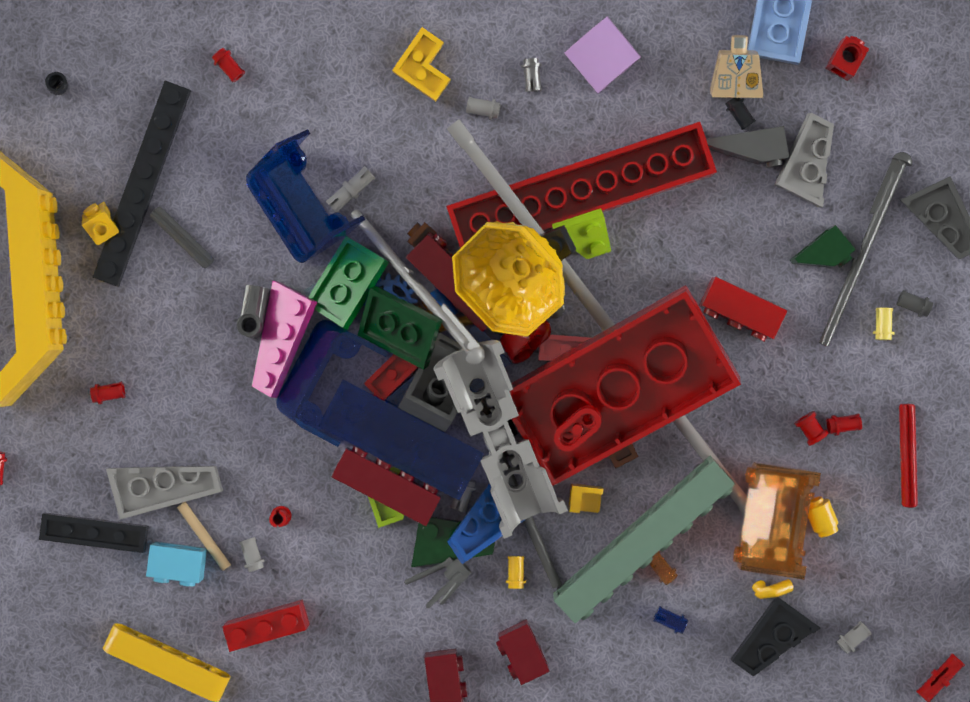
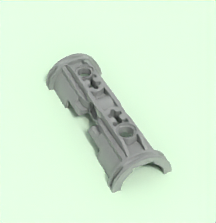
[434,340,568,539]

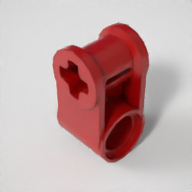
[499,320,551,364]

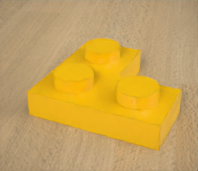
[392,27,451,102]

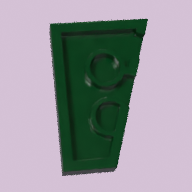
[411,517,495,567]

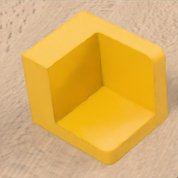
[568,483,604,513]

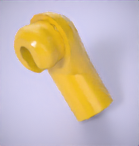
[752,579,794,599]

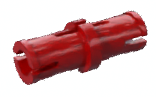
[916,654,965,702]

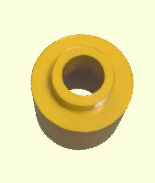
[804,496,839,538]

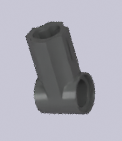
[237,285,270,338]

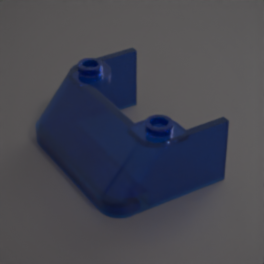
[246,129,366,263]
[276,320,390,447]

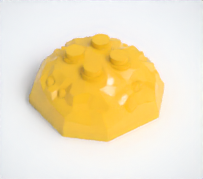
[452,221,565,337]

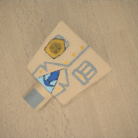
[710,35,763,98]

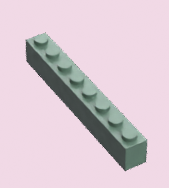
[553,455,735,623]

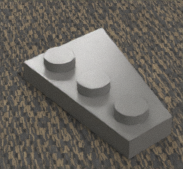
[774,113,834,208]

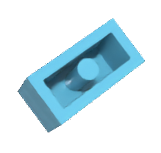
[146,542,207,586]

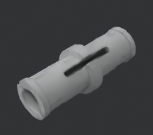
[326,166,376,213]

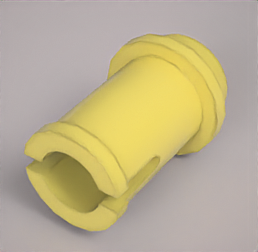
[873,308,895,340]

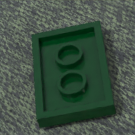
[357,286,442,369]

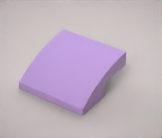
[565,17,641,93]

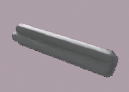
[150,207,214,268]

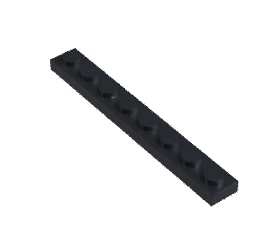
[92,80,191,287]

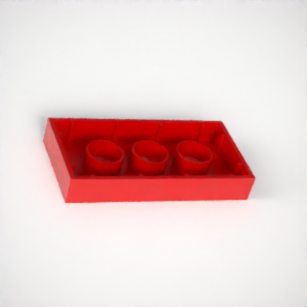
[509,285,741,486]

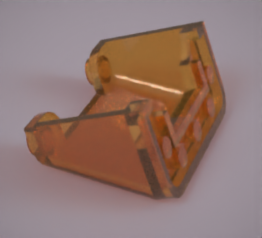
[733,462,821,580]

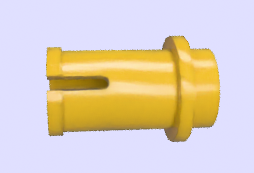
[506,556,526,589]

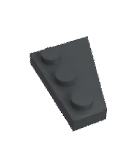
[900,176,970,259]

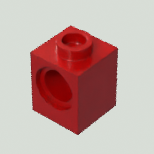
[825,36,869,81]

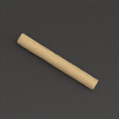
[177,502,231,571]

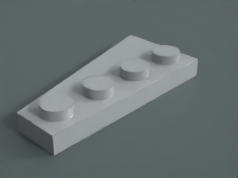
[106,466,223,519]

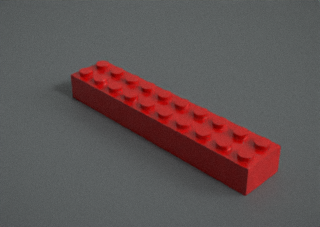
[446,122,717,248]

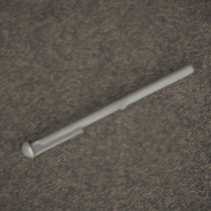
[350,209,485,364]

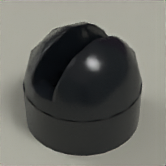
[45,72,68,95]

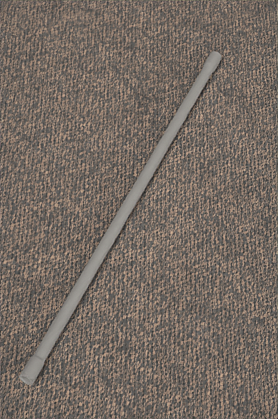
[447,119,765,528]

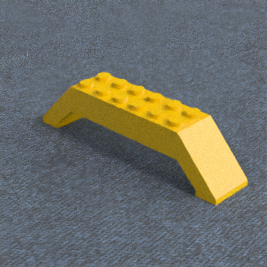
[0,151,67,407]

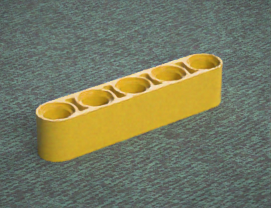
[103,623,231,702]

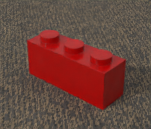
[699,277,788,342]
[222,599,310,652]

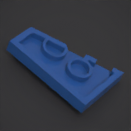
[447,483,525,564]

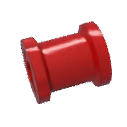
[794,411,829,446]

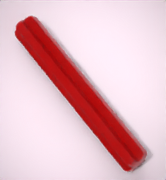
[899,403,918,508]

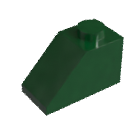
[790,225,856,268]

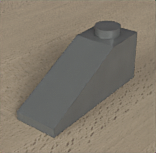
[706,126,789,168]

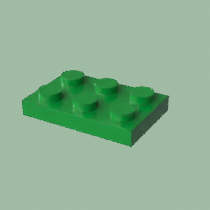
[308,236,389,330]

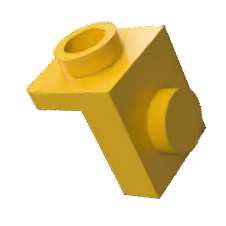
[82,202,119,245]

